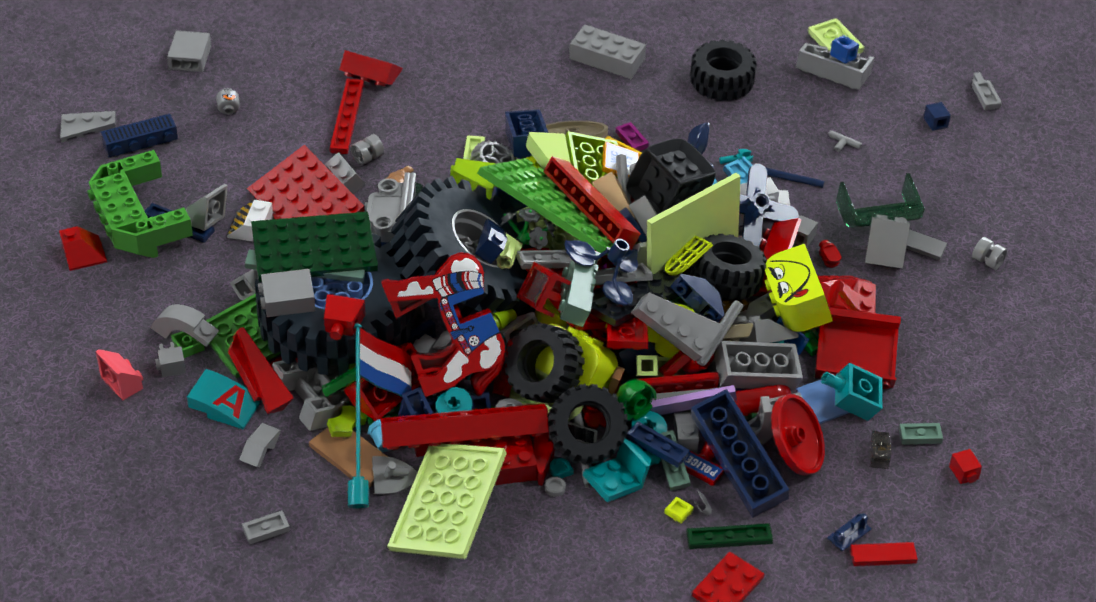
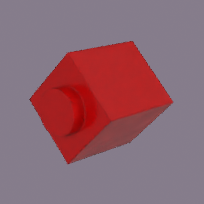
[949,449,982,484]

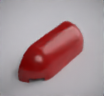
[735,385,791,416]

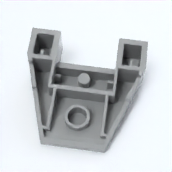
[272,359,352,431]

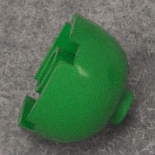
[616,379,657,420]

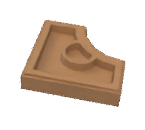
[608,366,625,394]

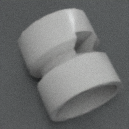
[350,134,384,166]
[972,237,1008,270]

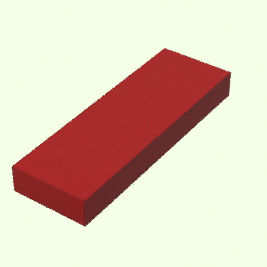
[850,542,918,566]

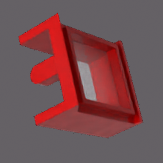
[517,262,571,318]

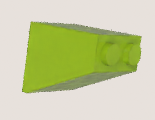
[450,158,498,200]

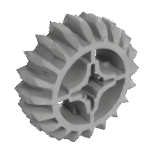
[470,140,517,164]

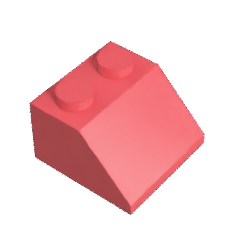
[96,349,143,400]

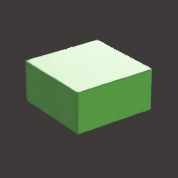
[171,331,205,358]

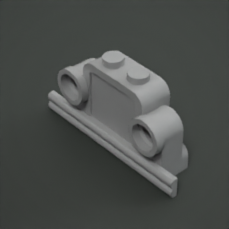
[365,172,416,242]

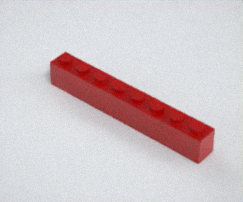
[543,156,641,250]
[380,403,549,450]

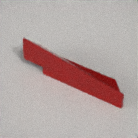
[228,327,293,414]

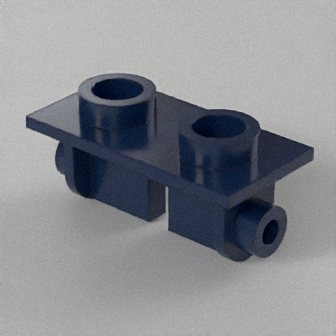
[827,513,872,551]

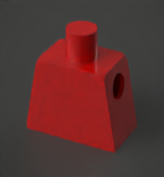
[324,294,366,340]

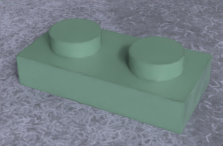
[899,423,943,445]

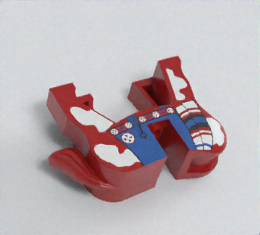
[381,252,505,397]

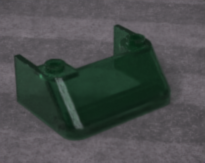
[836,173,925,228]

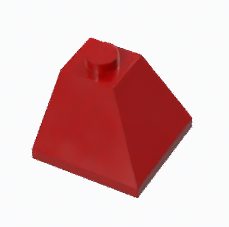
[59,226,107,271]

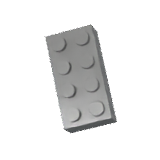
[569,25,646,79]
[713,341,803,390]

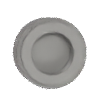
[545,477,566,497]

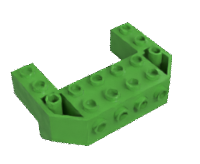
[87,150,193,258]

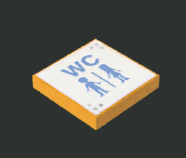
[602,142,639,178]

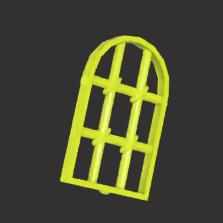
[665,235,713,276]

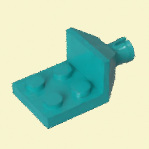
[582,439,661,502]

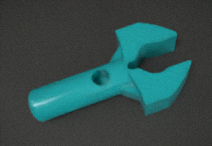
[719,149,753,164]

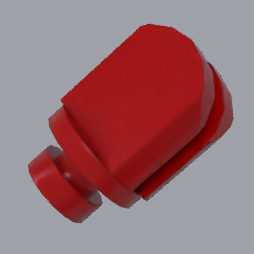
[819,240,842,268]

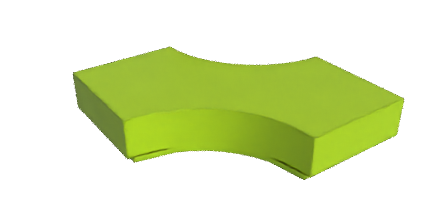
[327,406,367,437]

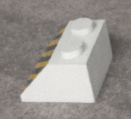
[227,200,273,242]

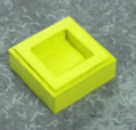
[664,497,694,524]

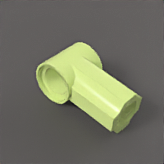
[496,233,523,269]

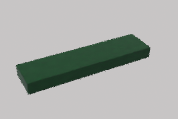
[686,523,773,549]

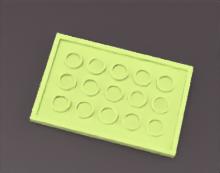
[387,443,507,559]

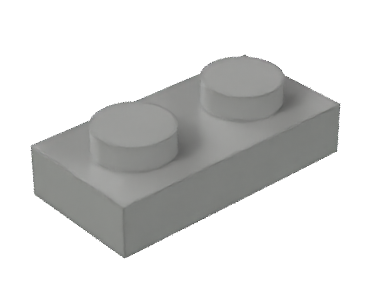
[242,511,290,545]

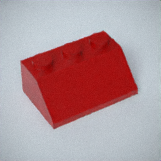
[339,50,403,87]

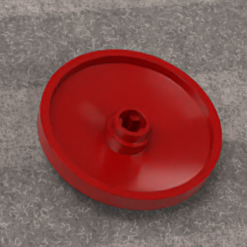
[771,394,825,476]

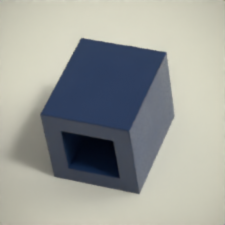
[923,102,951,131]

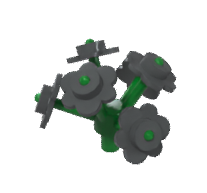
[500,208,556,250]

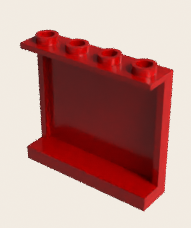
[815,307,901,389]

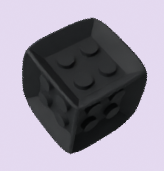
[626,138,716,215]

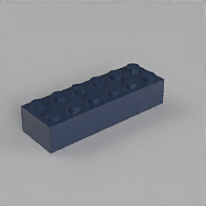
[691,389,789,518]

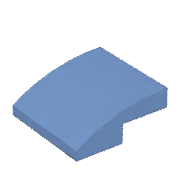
[796,380,849,424]

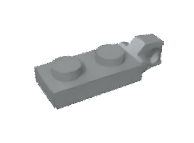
[972,72,1002,110]

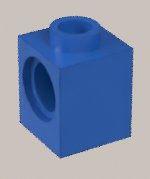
[830,35,859,64]

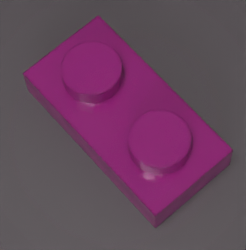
[615,122,649,151]

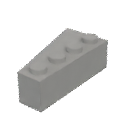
[631,293,724,361]

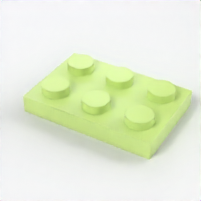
[808,18,864,54]

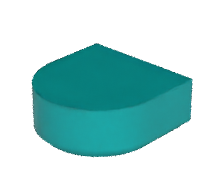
[550,458,574,478]

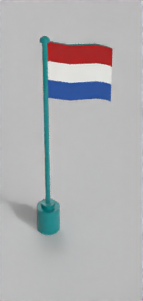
[348,324,412,508]

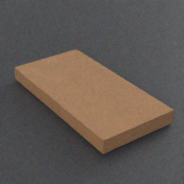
[309,427,388,488]

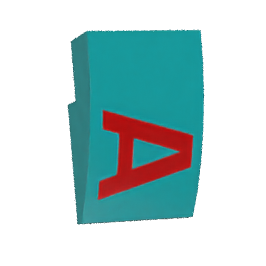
[187,369,262,430]

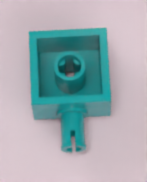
[821,363,882,421]

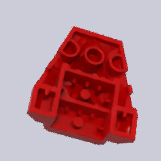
[818,276,876,313]

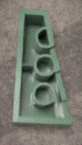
[558,251,600,327]

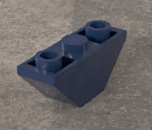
[670,274,724,323]

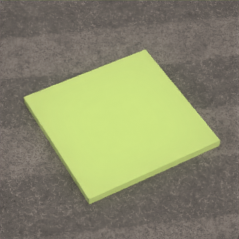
[647,173,741,274]

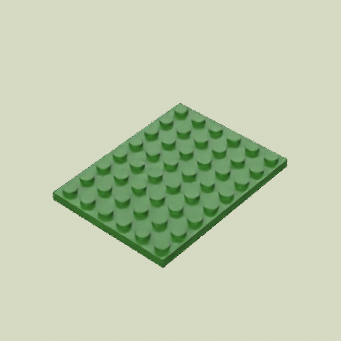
[477,158,640,255]

